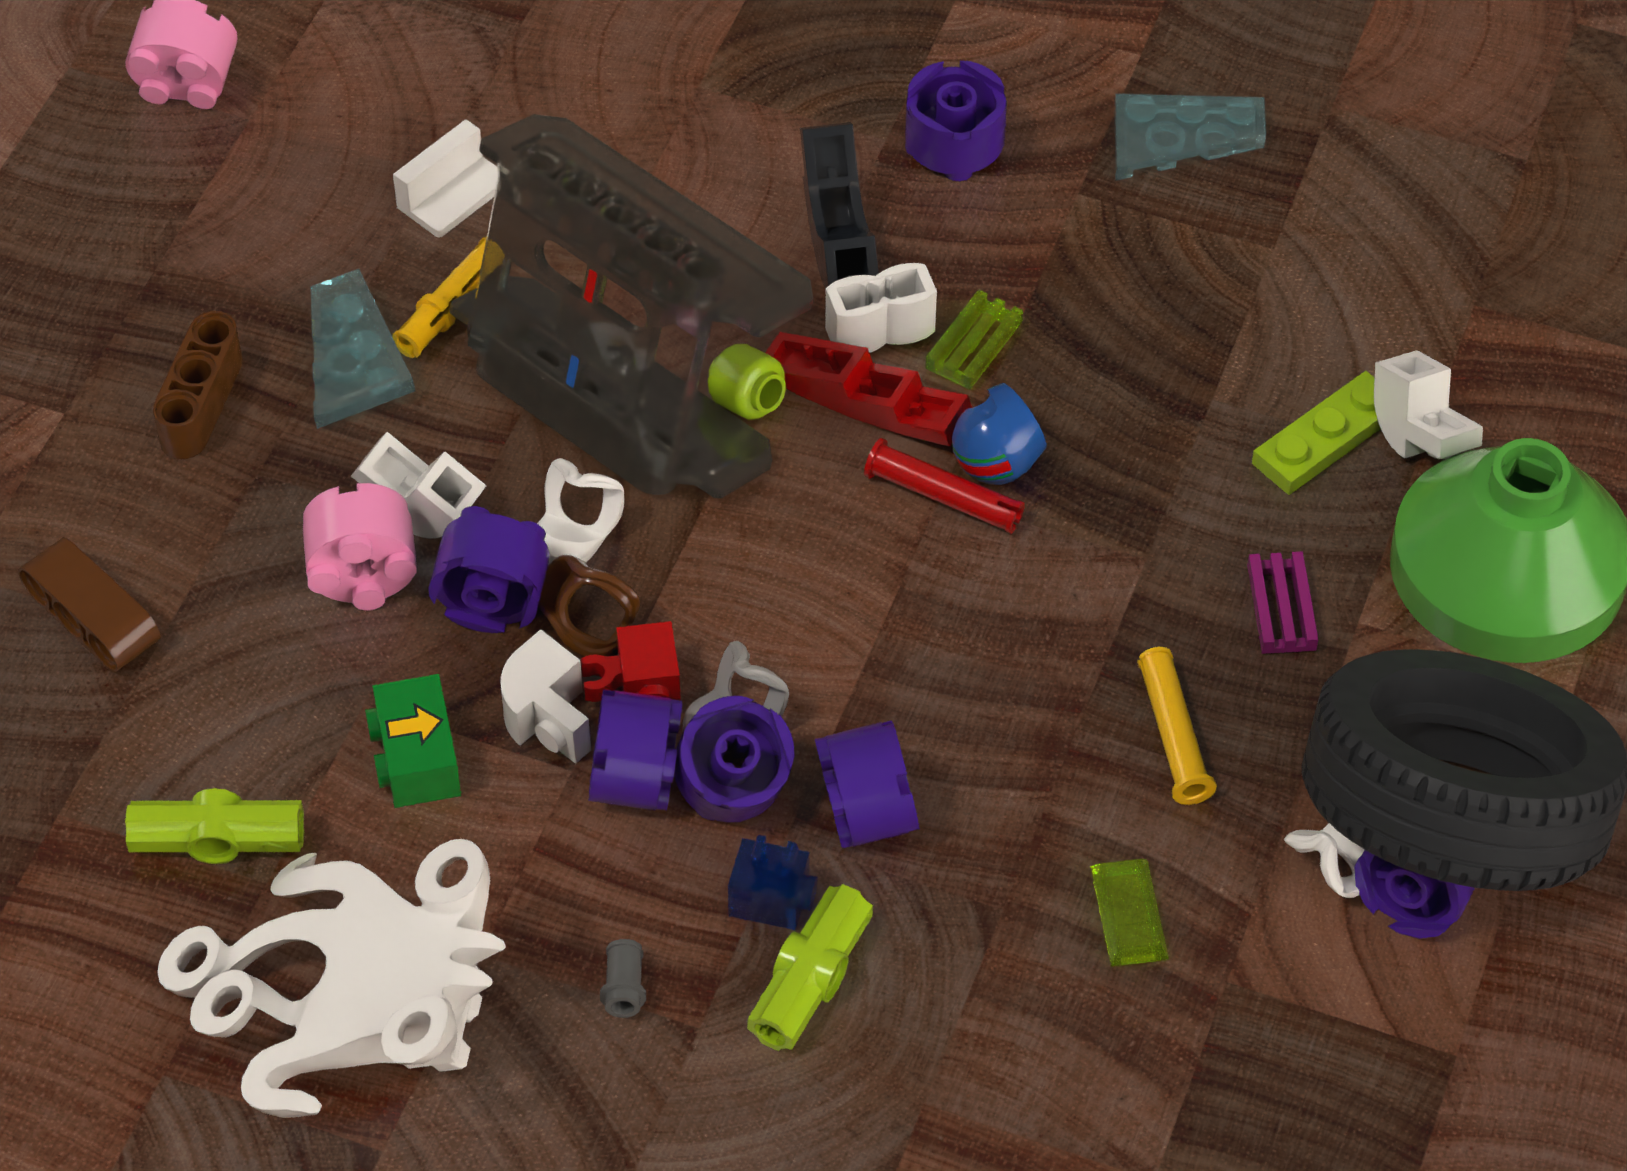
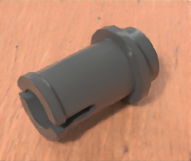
[600,939,646,1018]

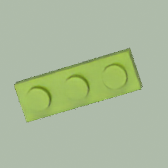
[1252,371,1381,495]

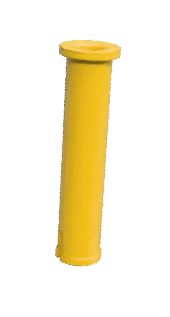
[1137,647,1217,805]

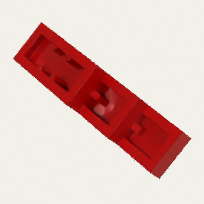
[765,332,972,446]

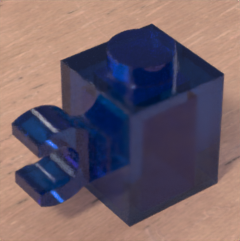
[728,835,818,930]

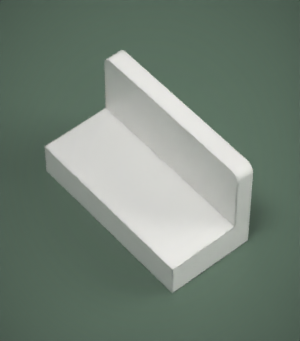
[393,119,509,237]

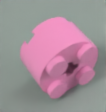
[125,0,238,109]
[303,483,417,611]

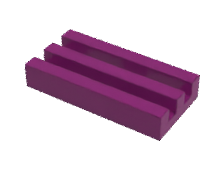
[1247,551,1318,654]

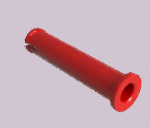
[864,438,1025,534]

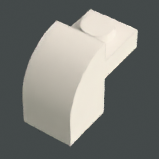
[1374,350,1483,459]
[351,432,486,538]
[500,629,591,764]

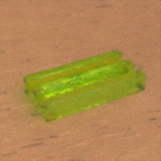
[925,289,1023,390]

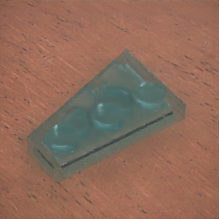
[1114,94,1266,181]
[311,268,415,429]

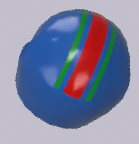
[952,383,1047,485]

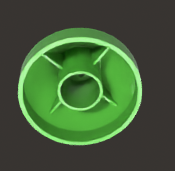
[1390,438,1627,663]

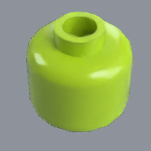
[708,343,786,420]

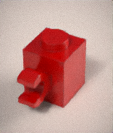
[581,621,681,702]

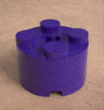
[905,60,1007,181]
[429,506,550,633]
[588,689,682,810]
[674,696,794,822]
[815,720,920,848]

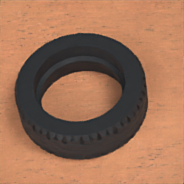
[1301,649,1627,891]

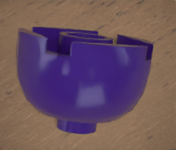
[1354,850,1474,939]

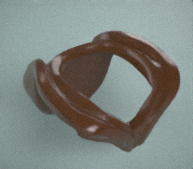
[538,555,640,657]

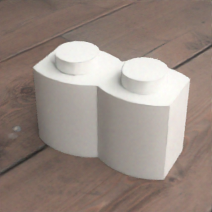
[825,263,937,353]

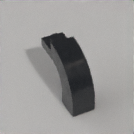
[800,122,879,289]

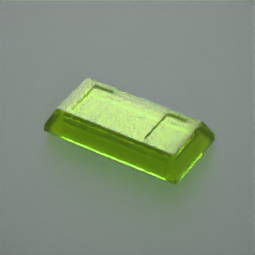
[1091,858,1169,967]

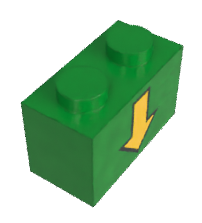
[365,674,461,808]

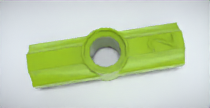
[125,788,304,864]
[747,884,873,1051]

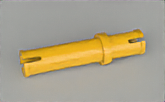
[392,236,508,358]

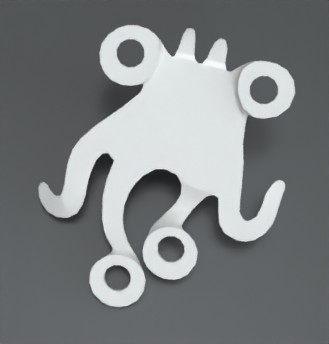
[157,839,505,1118]

